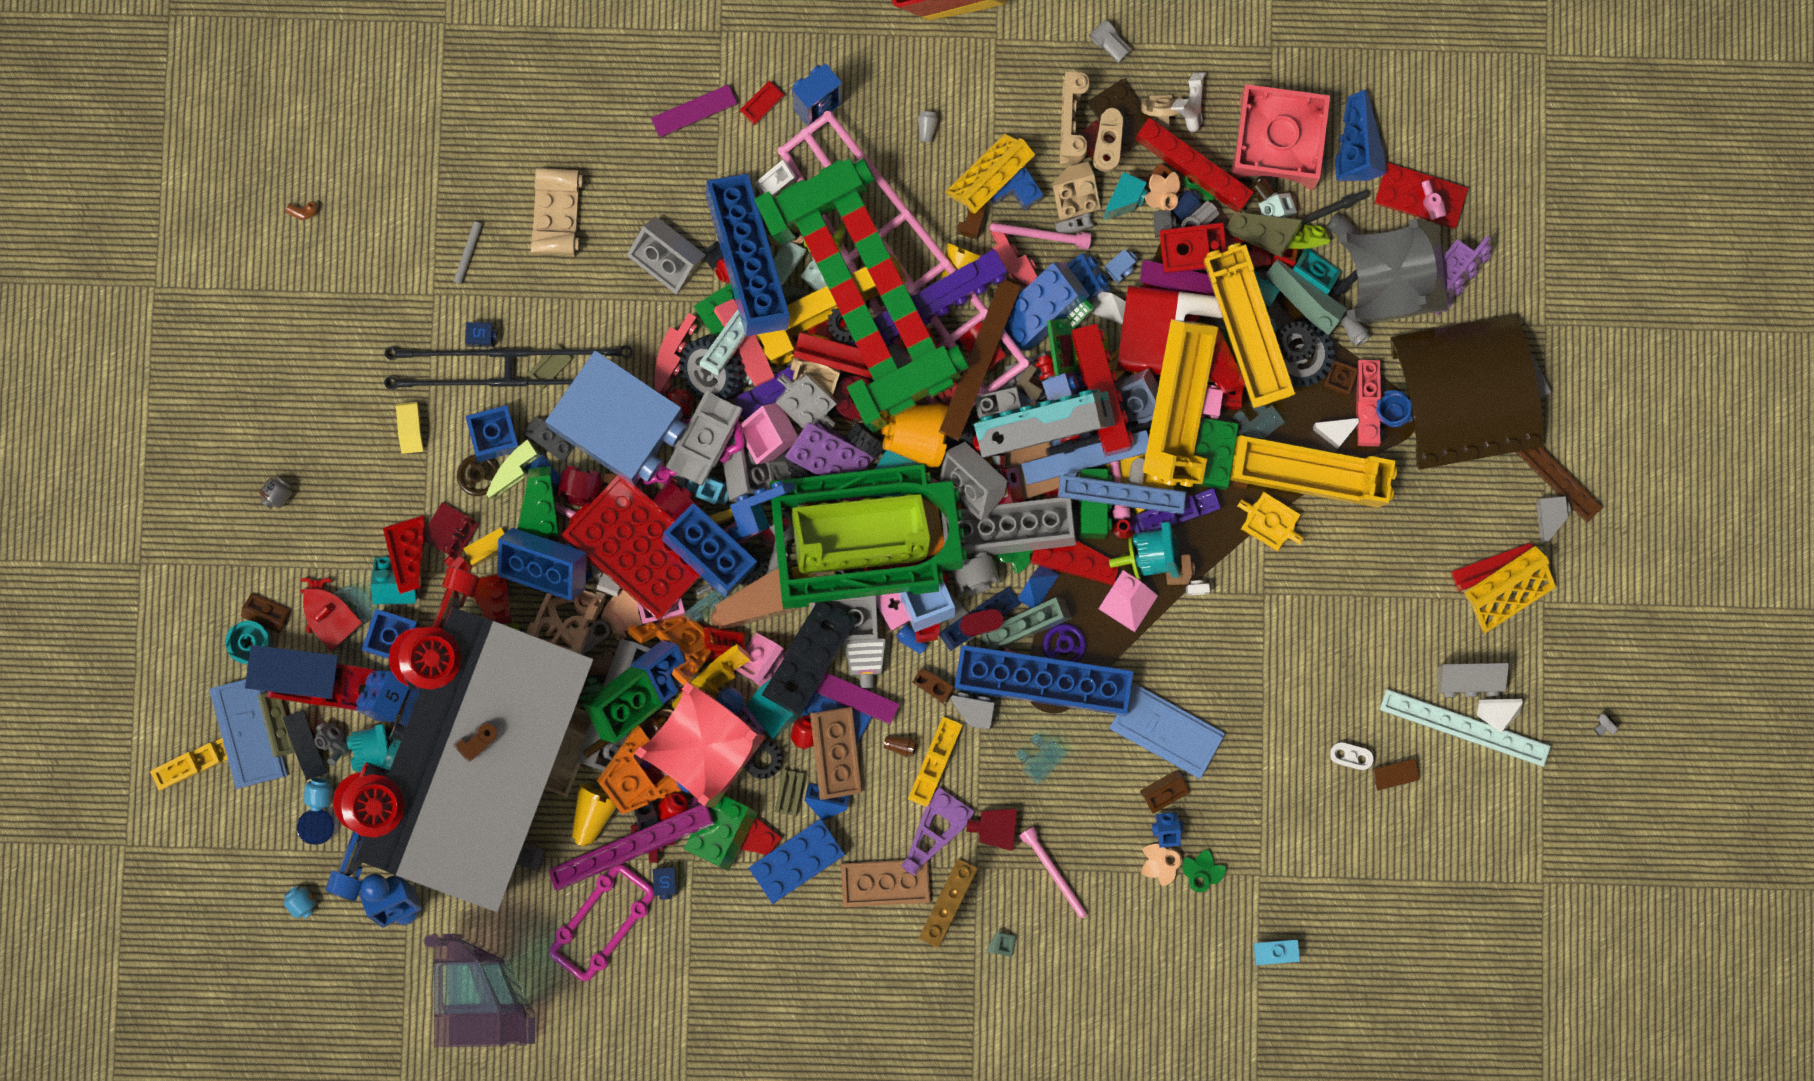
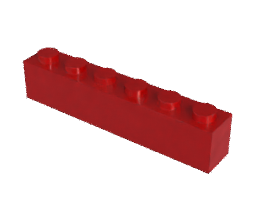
[1135,118,1253,212]
[1071,324,1133,457]

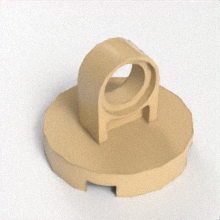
[1141,94,1182,131]

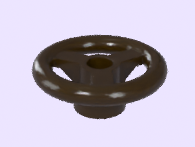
[457,454,499,497]

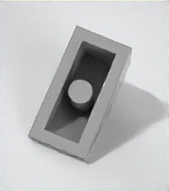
[1536,497,1570,544]

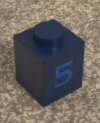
[465,322,497,348]
[652,868,677,900]

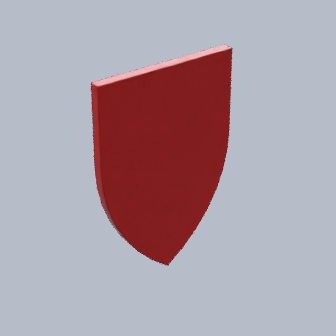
[303,589,362,652]

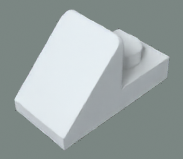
[755,159,796,196]

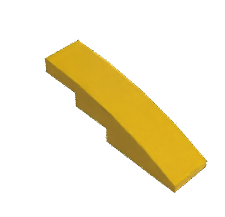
[672,644,751,709]
[908,716,962,807]
[150,738,228,791]

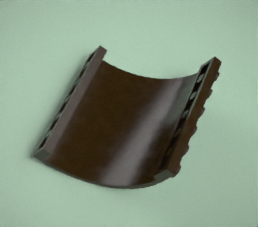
[1390,315,1543,470]

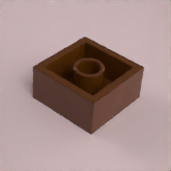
[1323,360,1358,396]

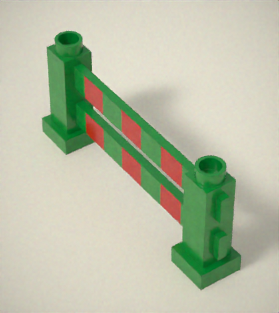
[754,158,969,433]

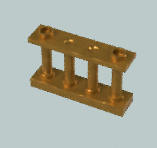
[918,859,978,948]

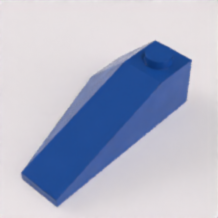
[1335,90,1386,181]

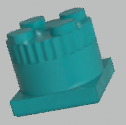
[1133,522,1180,578]
[347,724,392,772]

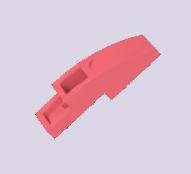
[989,222,1037,288]
[654,313,698,395]
[1356,360,1381,446]

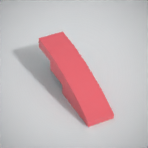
[714,299,774,387]

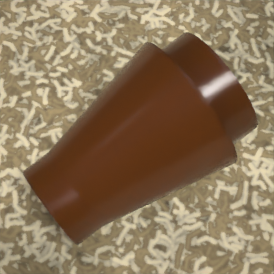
[884,736,917,758]

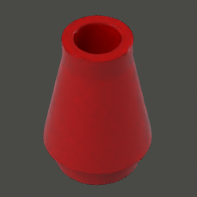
[1113,518,1134,539]

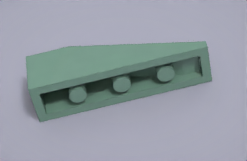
[1265,259,1347,335]
[981,598,1072,650]

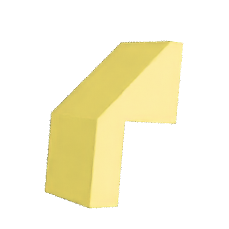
[396,402,423,454]

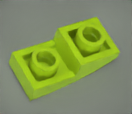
[1288,225,1330,249]

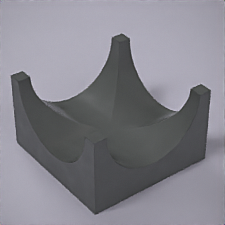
[1339,219,1448,324]

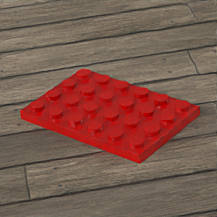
[562,475,701,621]

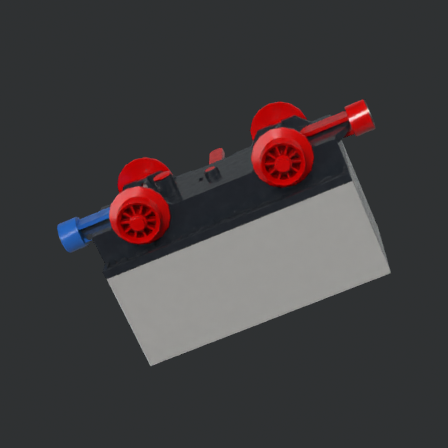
[325,566,593,912]

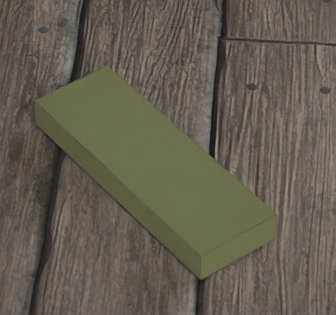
[257,692,295,758]

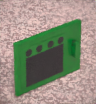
[1047,318,1078,376]

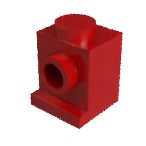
[1221,388,1243,410]

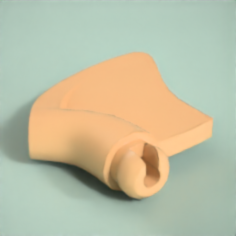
[600,590,642,641]

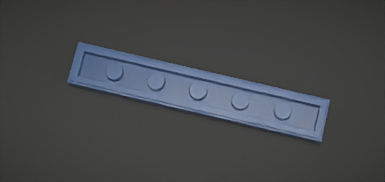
[1021,430,1149,485]
[1058,475,1186,514]

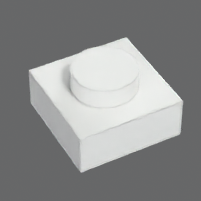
[1186,580,1210,596]

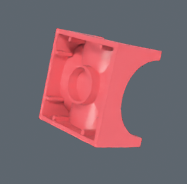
[1230,84,1330,190]
[635,682,766,808]

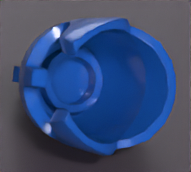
[1376,390,1413,427]

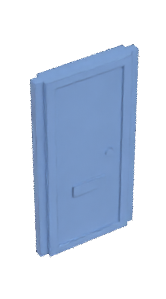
[209,679,287,789]
[1109,683,1225,779]

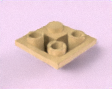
[1052,161,1100,221]

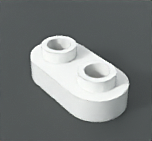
[1330,743,1373,770]

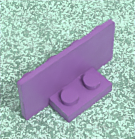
[1435,236,1492,316]
[785,422,874,476]

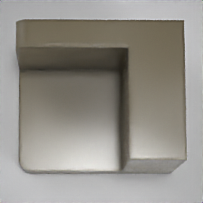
[1014,365,1044,401]

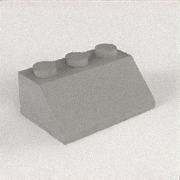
[626,216,705,294]
[723,434,775,502]
[939,442,1007,521]
[811,596,878,641]
[1436,663,1508,698]

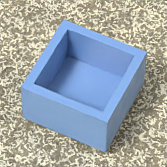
[898,581,955,632]

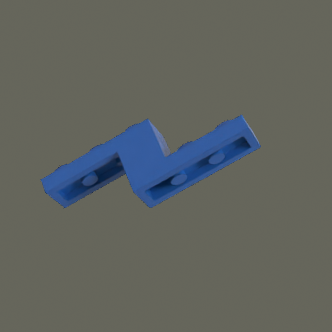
[728,480,796,541]

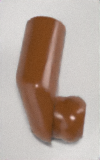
[285,202,318,220]

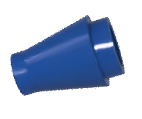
[896,623,928,655]

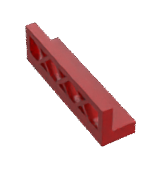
[793,331,873,379]
[1451,542,1533,593]

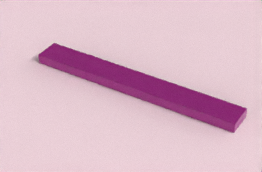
[548,804,715,891]

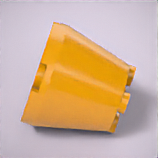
[882,403,948,468]

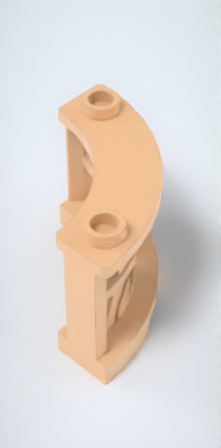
[527,590,607,654]

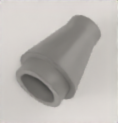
[918,111,939,143]
[1340,316,1370,347]

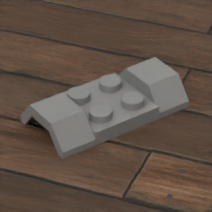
[666,391,743,486]

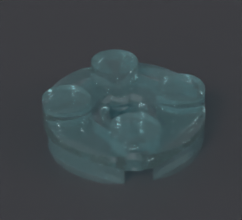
[334,586,373,629]

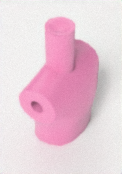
[1422,180,1447,220]

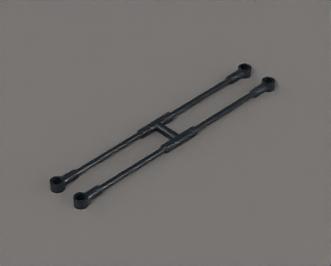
[384,345,633,390]

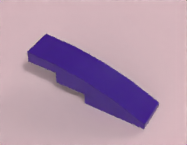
[1130,488,1222,535]

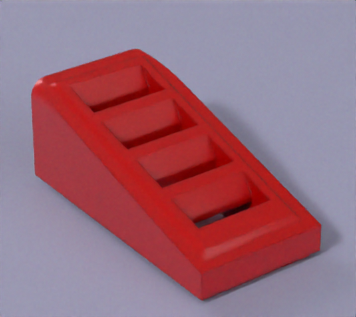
[704,627,745,654]

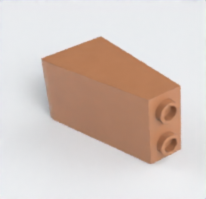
[710,568,795,630]

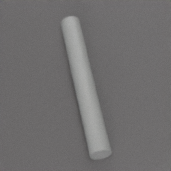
[453,222,482,284]

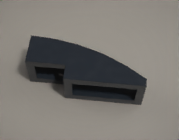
[283,710,327,780]

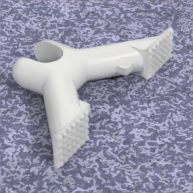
[1171,72,1206,132]

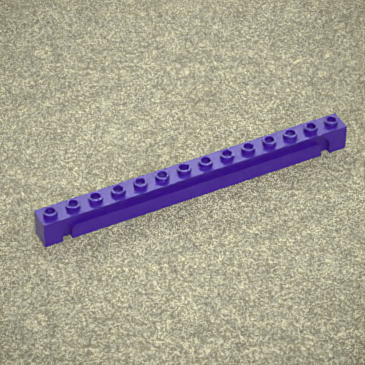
[733,249,1009,420]

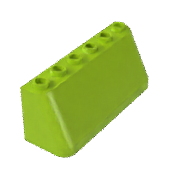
[792,494,930,574]

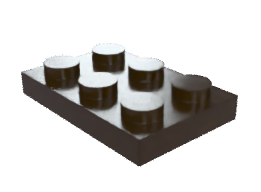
[1087,79,1149,155]

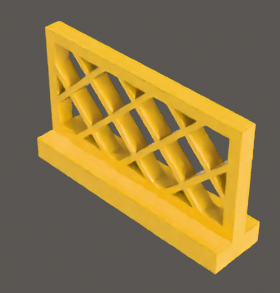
[945,134,1035,214]
[1464,546,1556,634]

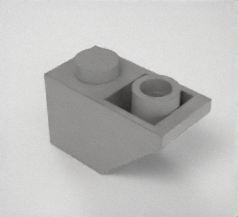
[975,387,1021,418]
[951,693,994,730]

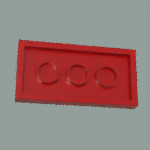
[1374,163,1468,229]

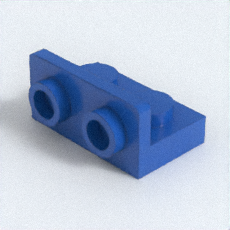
[1066,253,1110,301]

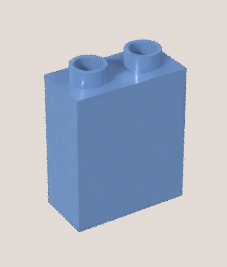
[545,351,687,486]

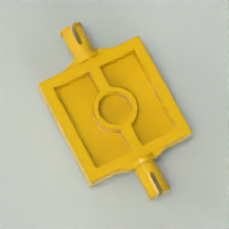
[1237,492,1304,552]

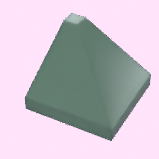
[987,932,1016,957]

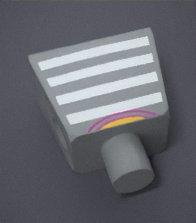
[844,639,885,689]

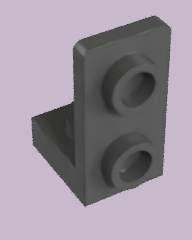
[522,417,574,461]

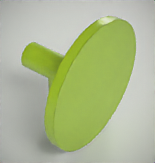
[1109,537,1141,580]

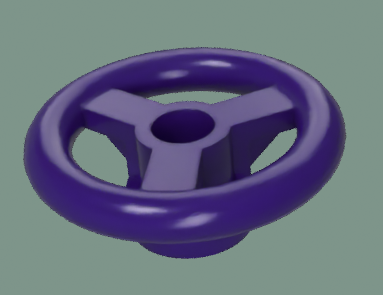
[1043,624,1086,663]

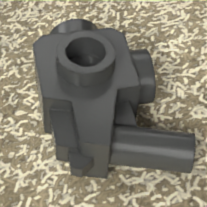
[314,721,349,766]

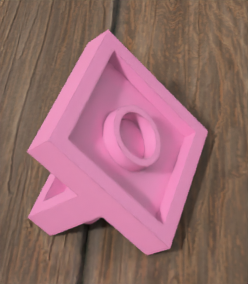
[735,632,786,687]

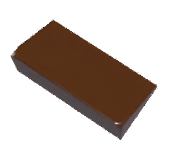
[241,592,291,633]
[1372,759,1419,791]
[1140,770,1190,814]

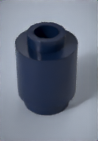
[1171,190,1201,221]

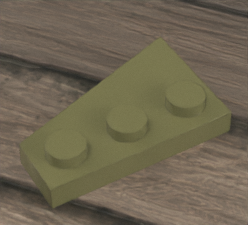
[1225,212,1302,257]

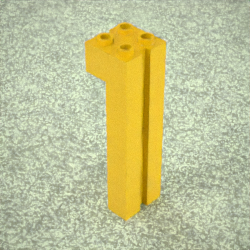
[1204,243,1295,409]
[755,254,908,367]
[1142,319,1218,487]
[1229,435,1397,508]

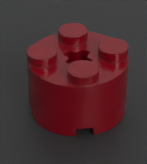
[833,376,870,423]
[555,466,603,507]
[652,478,704,521]

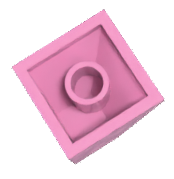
[1099,570,1158,632]

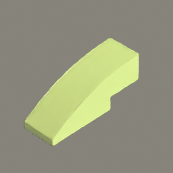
[487,440,541,500]

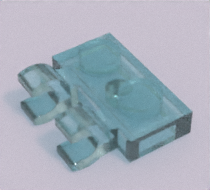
[1233,403,1285,440]
[683,589,722,624]
[1015,733,1067,785]

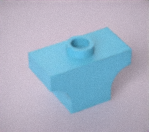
[686,475,729,505]
[1253,940,1300,965]

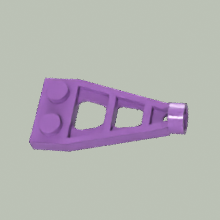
[901,788,974,876]

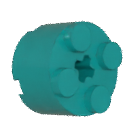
[225,620,273,666]

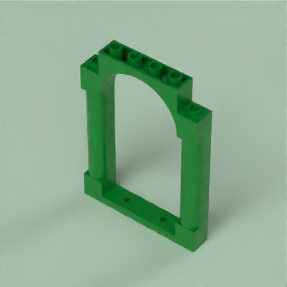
[769,464,967,609]

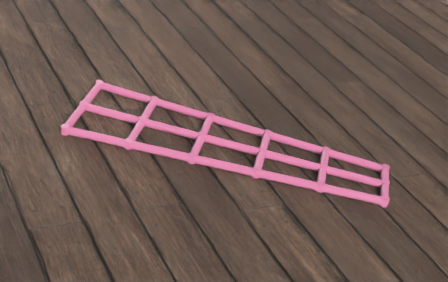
[778,111,1031,408]

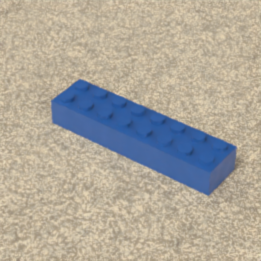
[705,174,790,336]
[955,645,1133,716]

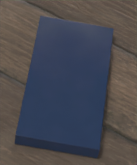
[245,645,339,699]

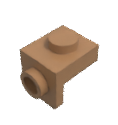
[1166,555,1195,585]

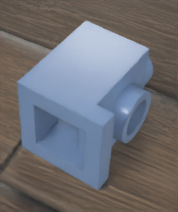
[1104,249,1138,285]

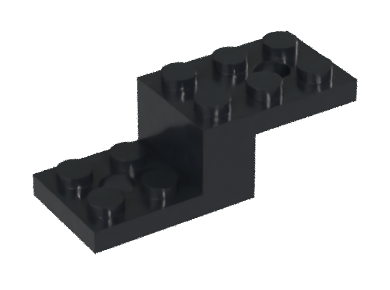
[762,601,857,717]

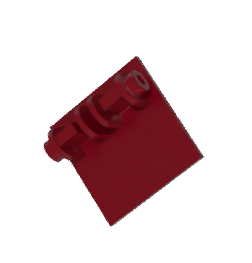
[424,502,479,559]

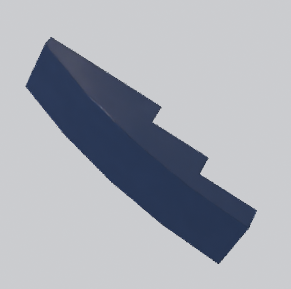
[939,586,1021,651]

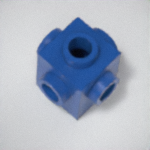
[1152,812,1184,848]

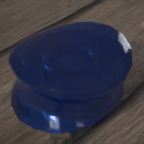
[296,810,334,845]

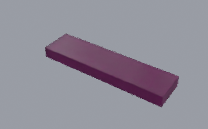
[651,84,737,138]
[1140,260,1215,296]
[815,673,899,725]

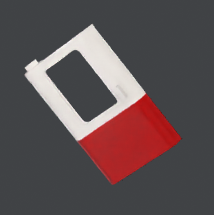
[1117,285,1245,387]

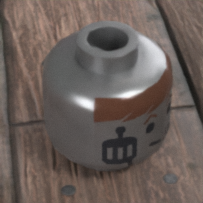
[259,476,292,509]

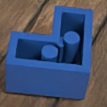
[991,166,1043,211]
[631,640,685,704]

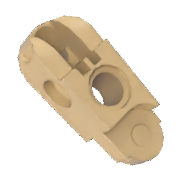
[1093,108,1123,172]

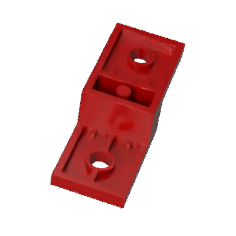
[1159,223,1271,274]
[267,663,379,711]

